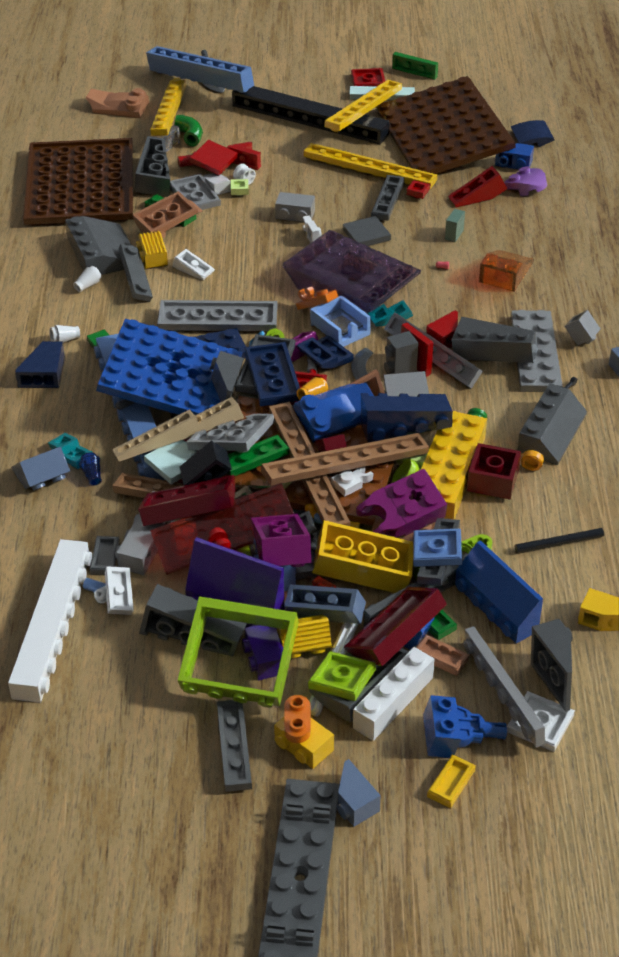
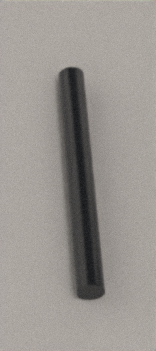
[514,528,604,553]

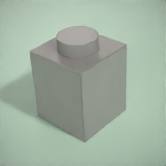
[564,310,601,346]

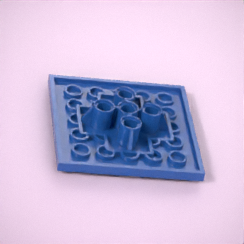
[96,318,243,415]

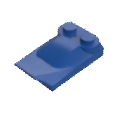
[293,383,374,443]

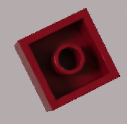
[467,443,521,500]

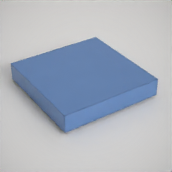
[413,528,462,567]

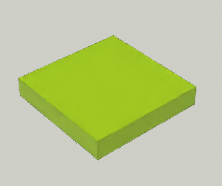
[308,651,376,701]

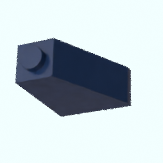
[15,341,65,388]

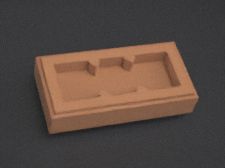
[416,635,469,676]

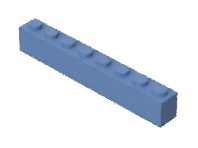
[146,46,254,93]

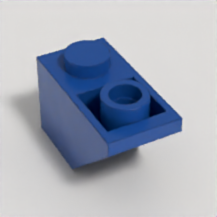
[495,143,534,170]

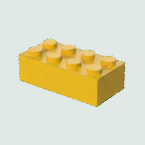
[312,520,413,593]

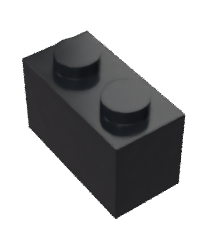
[180,441,232,485]

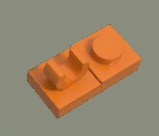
[296,287,338,310]

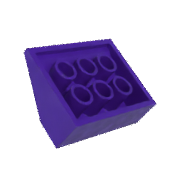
[185,537,285,630]

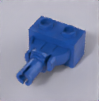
[423,695,507,758]

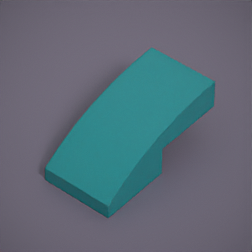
[367,300,413,327]
[48,433,95,469]

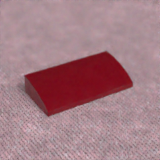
[138,475,235,526]
[344,587,447,666]

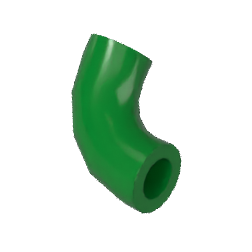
[174,114,203,147]

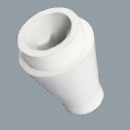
[73,266,101,292]
[49,325,80,343]

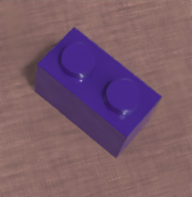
[242,625,283,681]

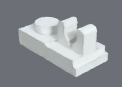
[105,567,134,615]

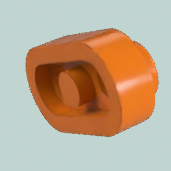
[284,695,311,743]

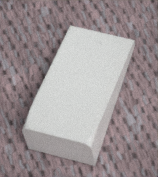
[203,173,231,195]
[172,249,215,280]

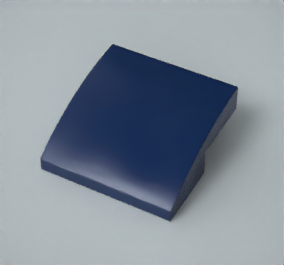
[511,120,555,147]
[297,335,354,368]

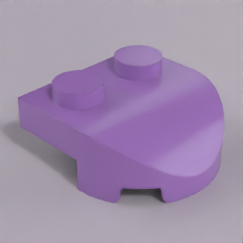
[504,167,547,196]

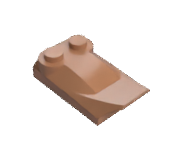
[86,88,149,118]
[132,191,203,239]

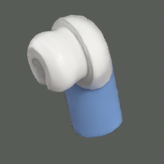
[83,578,107,603]

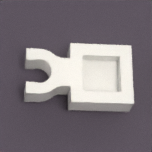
[303,215,322,247]
[331,467,373,496]

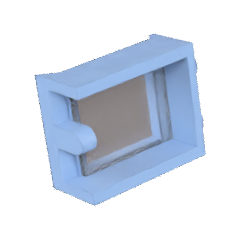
[310,295,370,347]

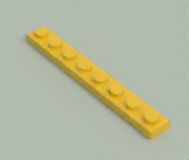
[150,78,186,136]
[324,80,402,132]
[304,143,437,189]

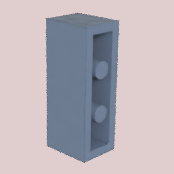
[284,584,366,624]

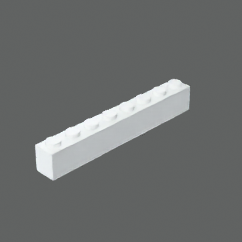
[8,539,92,703]

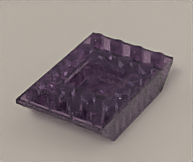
[283,230,421,313]

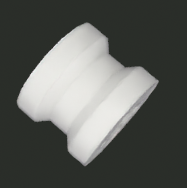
[233,164,256,185]

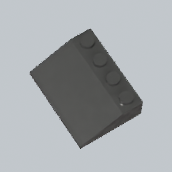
[65,216,131,275]

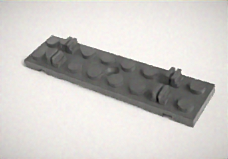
[258,779,340,957]

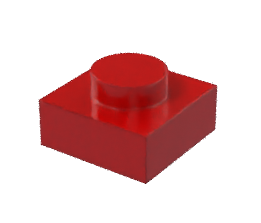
[406,180,430,199]

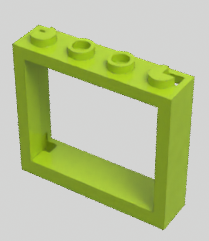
[178,596,299,708]

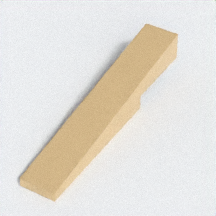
[112,397,244,462]

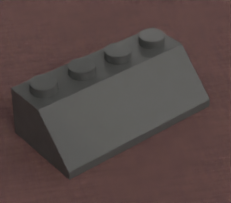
[517,383,587,465]

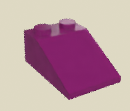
[251,514,311,567]

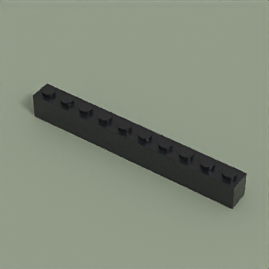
[232,86,389,145]

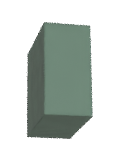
[445,209,465,242]

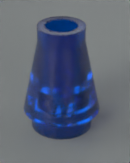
[79,452,102,486]

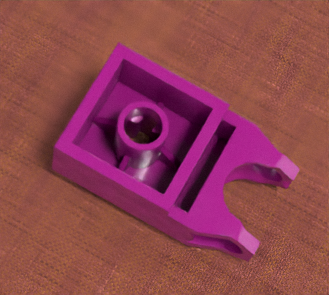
[356,469,447,538]

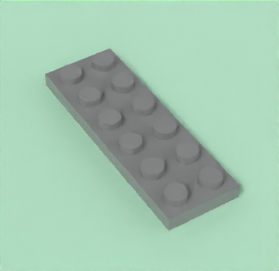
[157,300,278,332]
[511,310,563,392]

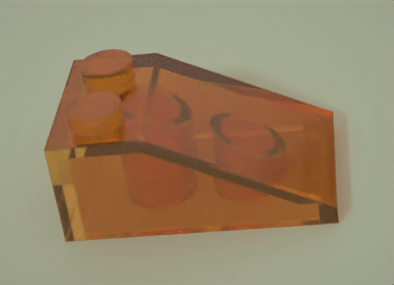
[479,250,534,292]

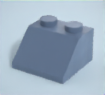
[11,446,70,491]

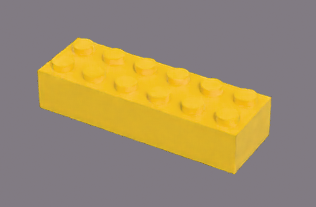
[421,411,487,519]

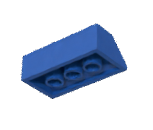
[455,541,543,644]

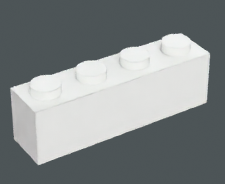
[353,647,435,741]

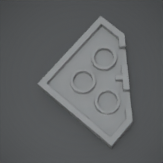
[187,414,275,453]

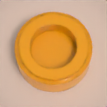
[521,450,544,471]

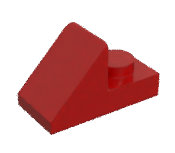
[227,142,261,170]

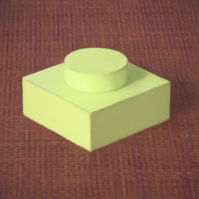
[231,179,249,196]

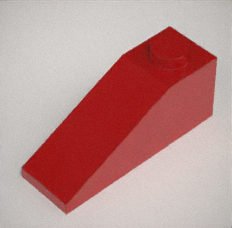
[448,166,507,208]

